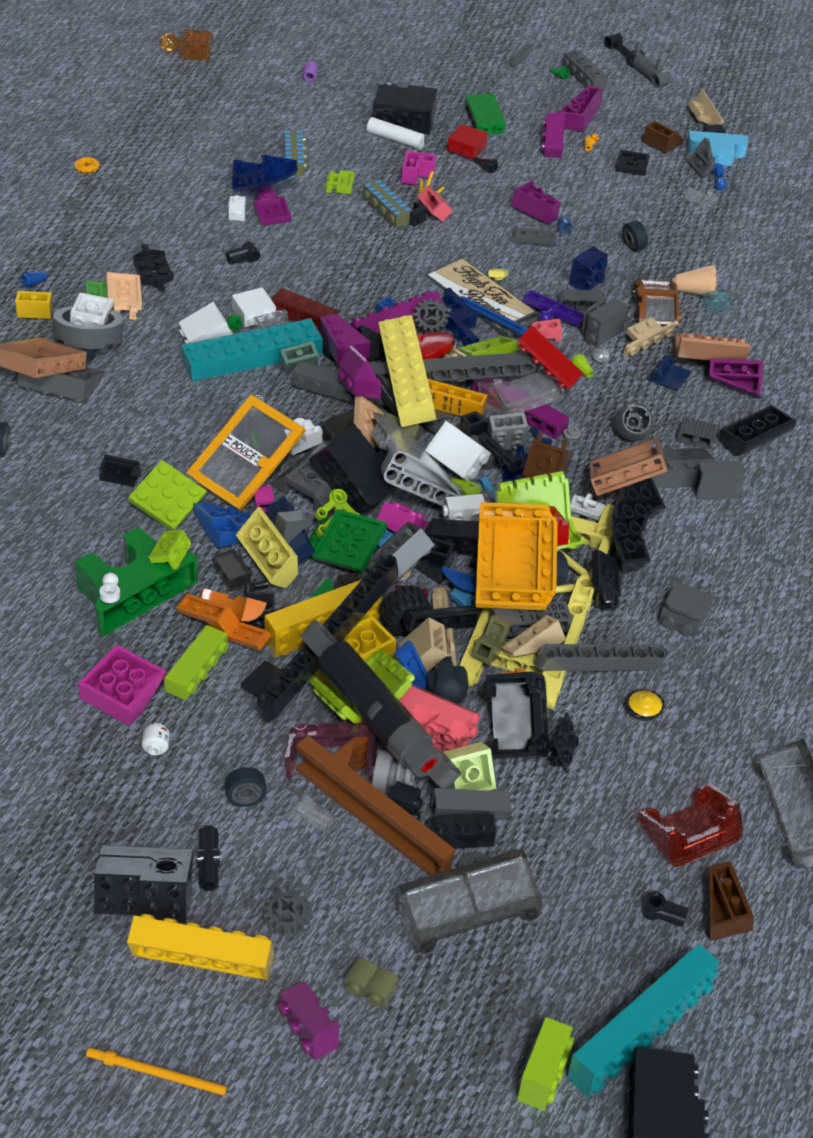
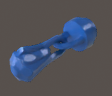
[712,163,727,191]

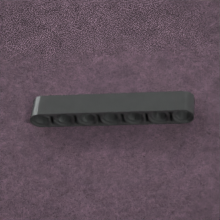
[534,644,668,671]

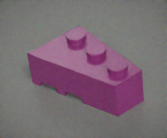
[541,113,565,158]
[511,180,561,224]
[320,314,370,364]
[709,359,764,399]
[277,981,340,1060]

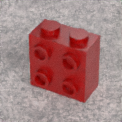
[447,124,488,160]

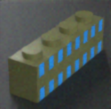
[284,130,307,176]
[362,179,412,228]

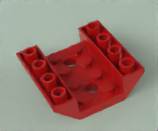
[518,326,583,389]

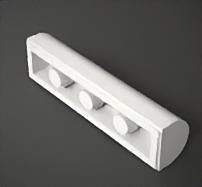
[367,117,424,150]

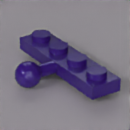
[522,290,584,327]

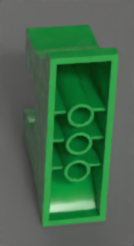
[74,527,198,637]

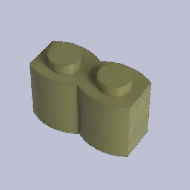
[344,957,399,1008]

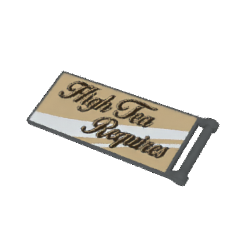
[426,258,540,338]

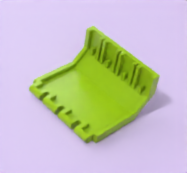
[495,471,584,551]
[310,649,415,723]

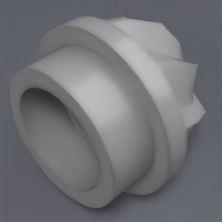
[592,347,609,364]

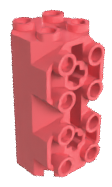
[399,684,480,752]

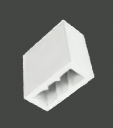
[232,287,276,328]
[441,494,485,522]

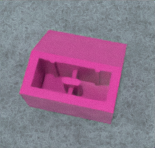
[377,501,429,532]

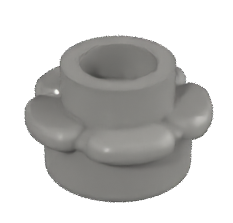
[563,426,581,442]

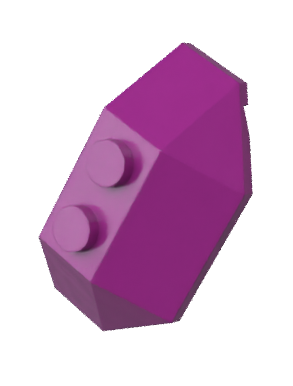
[337,346,381,399]

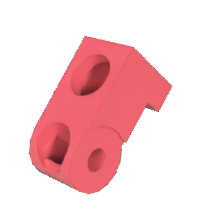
[530,319,562,341]

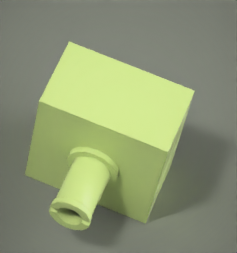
[444,742,496,791]

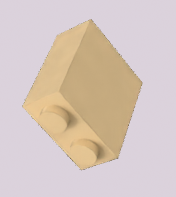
[398,618,447,672]

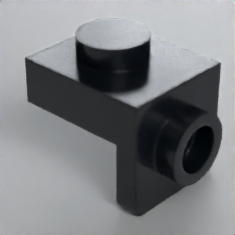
[410,201,427,227]

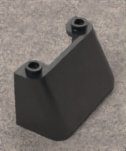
[483,671,549,759]

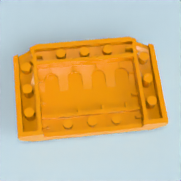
[476,502,557,610]

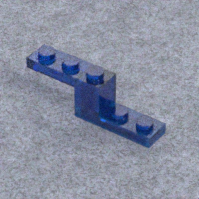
[443,287,479,346]

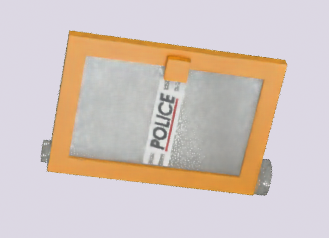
[185,394,306,511]

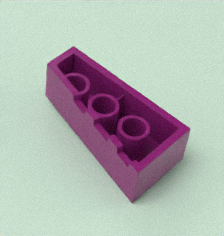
[556,86,602,132]

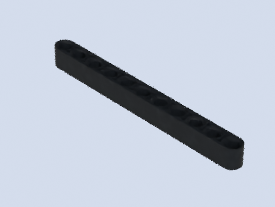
[257,555,398,721]

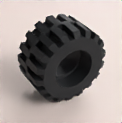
[379,585,433,637]

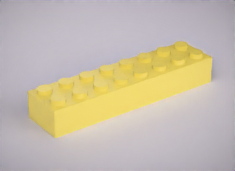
[378,315,436,427]

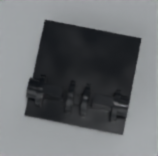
[549,712,579,771]

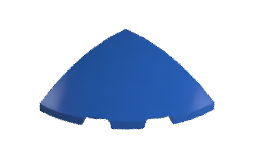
[193,503,251,548]

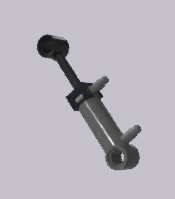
[604,32,671,88]

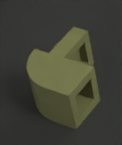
[472,615,512,664]

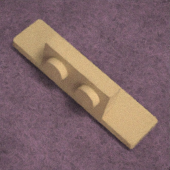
[688,90,724,125]
[622,316,676,358]

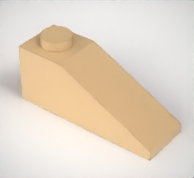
[501,615,566,656]

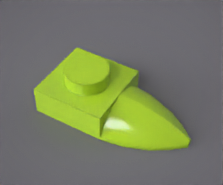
[451,478,481,496]

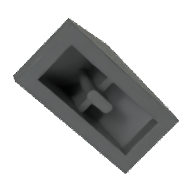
[275,510,312,544]

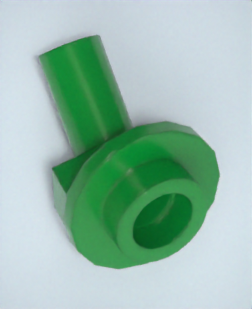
[550,66,570,80]
[227,314,242,331]

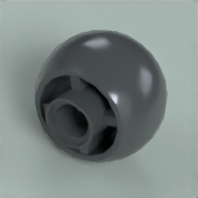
[615,402,653,441]

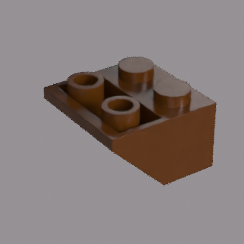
[643,121,684,153]

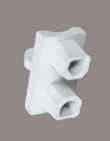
[570,493,606,523]

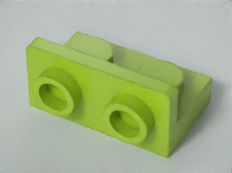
[148,529,191,570]

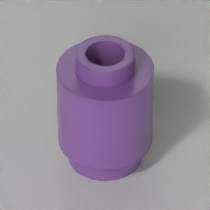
[303,61,318,82]

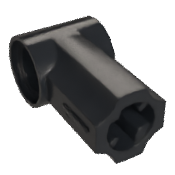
[226,242,260,265]
[641,891,689,927]

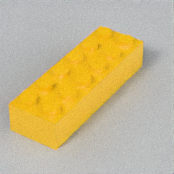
[265,580,382,658]
[127,914,274,980]

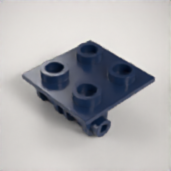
[647,354,692,391]

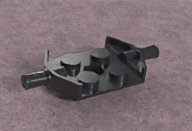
[133,243,174,291]

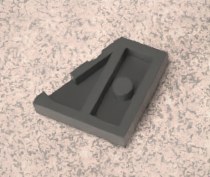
[687,138,715,178]

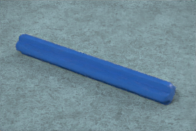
[458,296,527,335]

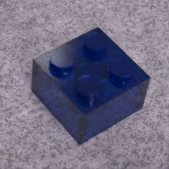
[569,246,608,290]

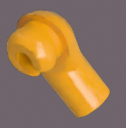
[584,133,599,151]

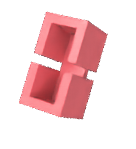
[418,186,453,221]

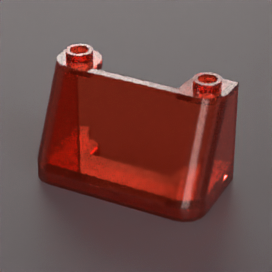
[639,783,743,867]

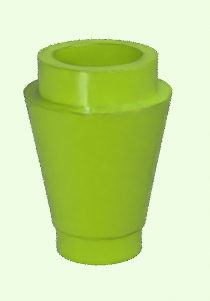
[571,354,594,378]

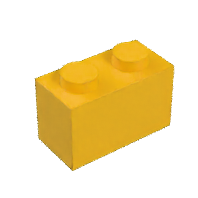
[15,291,53,319]

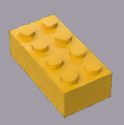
[314,616,396,688]

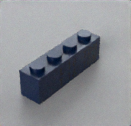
[266,496,316,564]

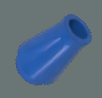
[21,271,47,288]

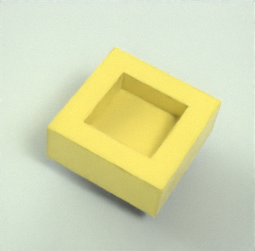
[489,269,508,280]

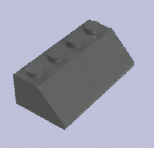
[352,521,435,595]

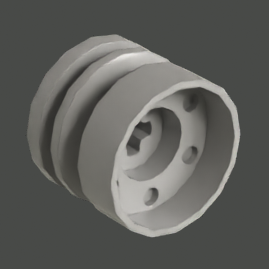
[372,750,416,795]

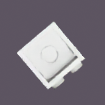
[70,293,113,326]
[285,418,323,455]

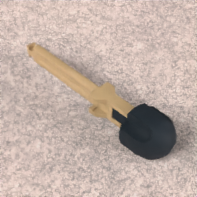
[427,586,468,704]

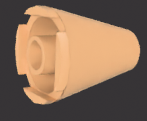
[673,265,717,297]

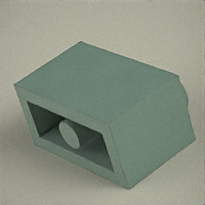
[279,341,319,374]

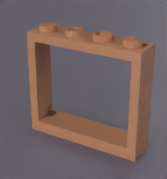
[0,337,87,378]
[589,437,668,496]

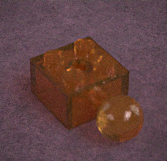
[160,29,213,61]

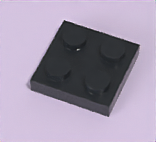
[616,149,650,175]

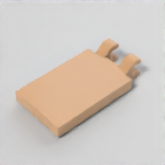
[106,272,142,320]
[354,395,384,448]

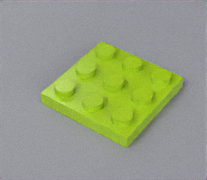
[128,460,207,531]

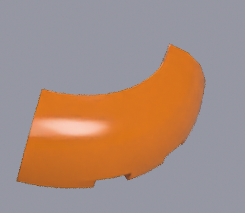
[199,588,267,621]

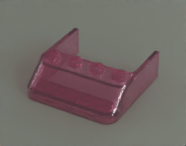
[285,721,379,780]

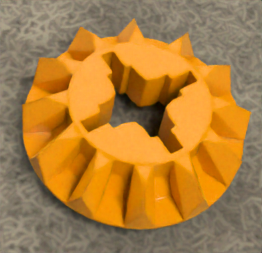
[75,157,99,174]

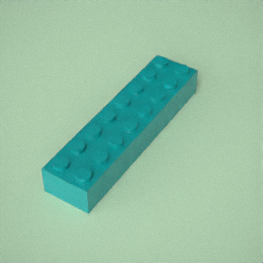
[181,319,323,381]
[567,944,720,1098]

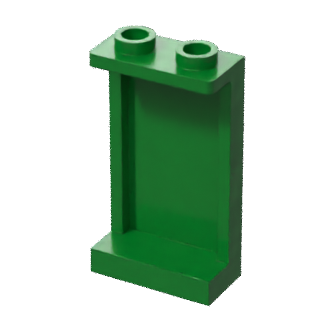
[465,93,506,135]

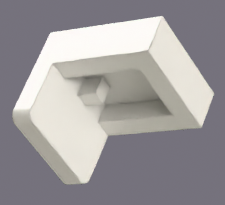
[229,196,246,221]

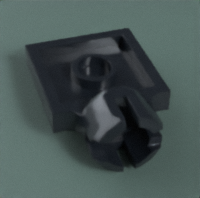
[591,549,621,610]

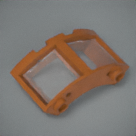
[633,280,682,327]

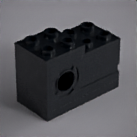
[373,84,438,135]
[309,424,396,514]
[94,845,193,923]
[628,1047,709,1138]

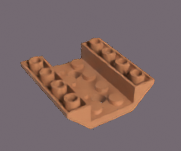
[674,333,750,360]

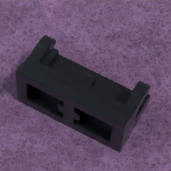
[99,454,141,487]

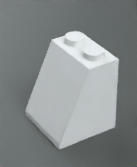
[179,302,233,344]
[425,421,491,481]

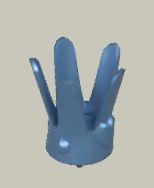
[558,216,575,236]

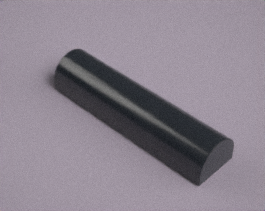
[403,605,482,632]

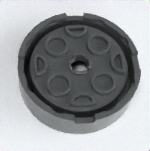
[53,306,123,349]

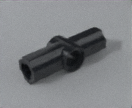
[197,825,220,891]

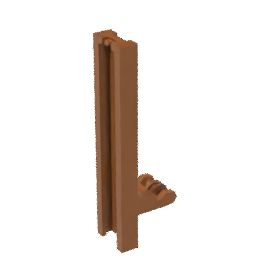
[296,733,455,885]

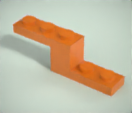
[176,593,271,651]

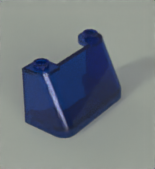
[232,155,298,192]

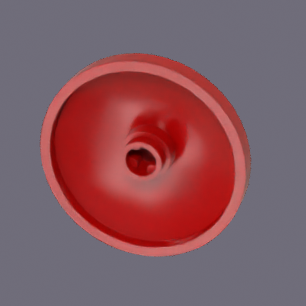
[417,331,455,359]

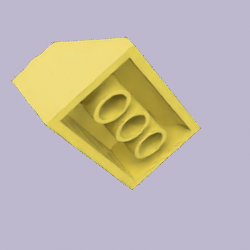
[236,507,298,589]

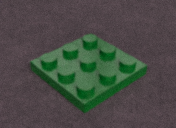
[312,509,388,573]

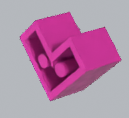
[401,151,437,185]

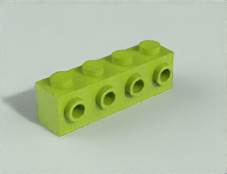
[164,625,229,700]

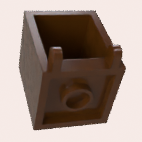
[522,432,573,480]

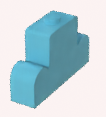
[687,130,748,166]

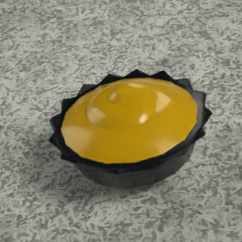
[626,688,665,721]

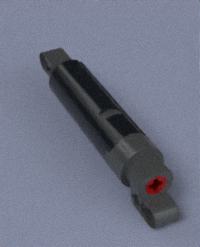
[300,620,461,788]

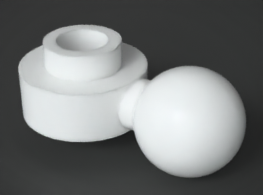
[100,573,120,603]

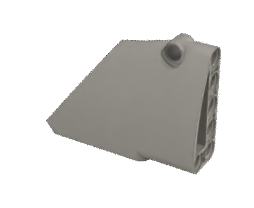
[372,412,463,506]

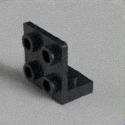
[241,661,293,698]

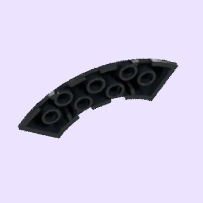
[612,477,666,573]

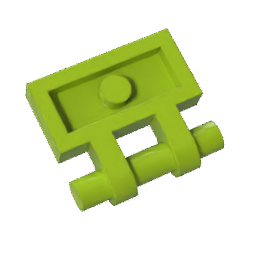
[325,170,355,194]

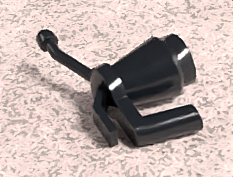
[239,580,275,623]

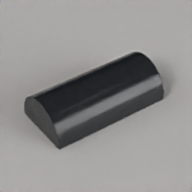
[720,405,797,456]

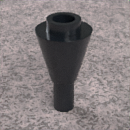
[473,157,498,174]

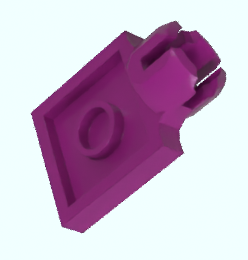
[253,186,292,225]

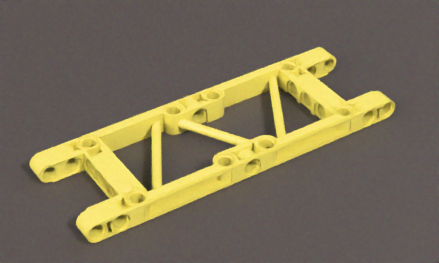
[460,504,614,710]

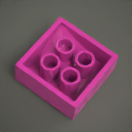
[78,645,166,726]

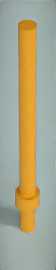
[86,1047,228,1096]

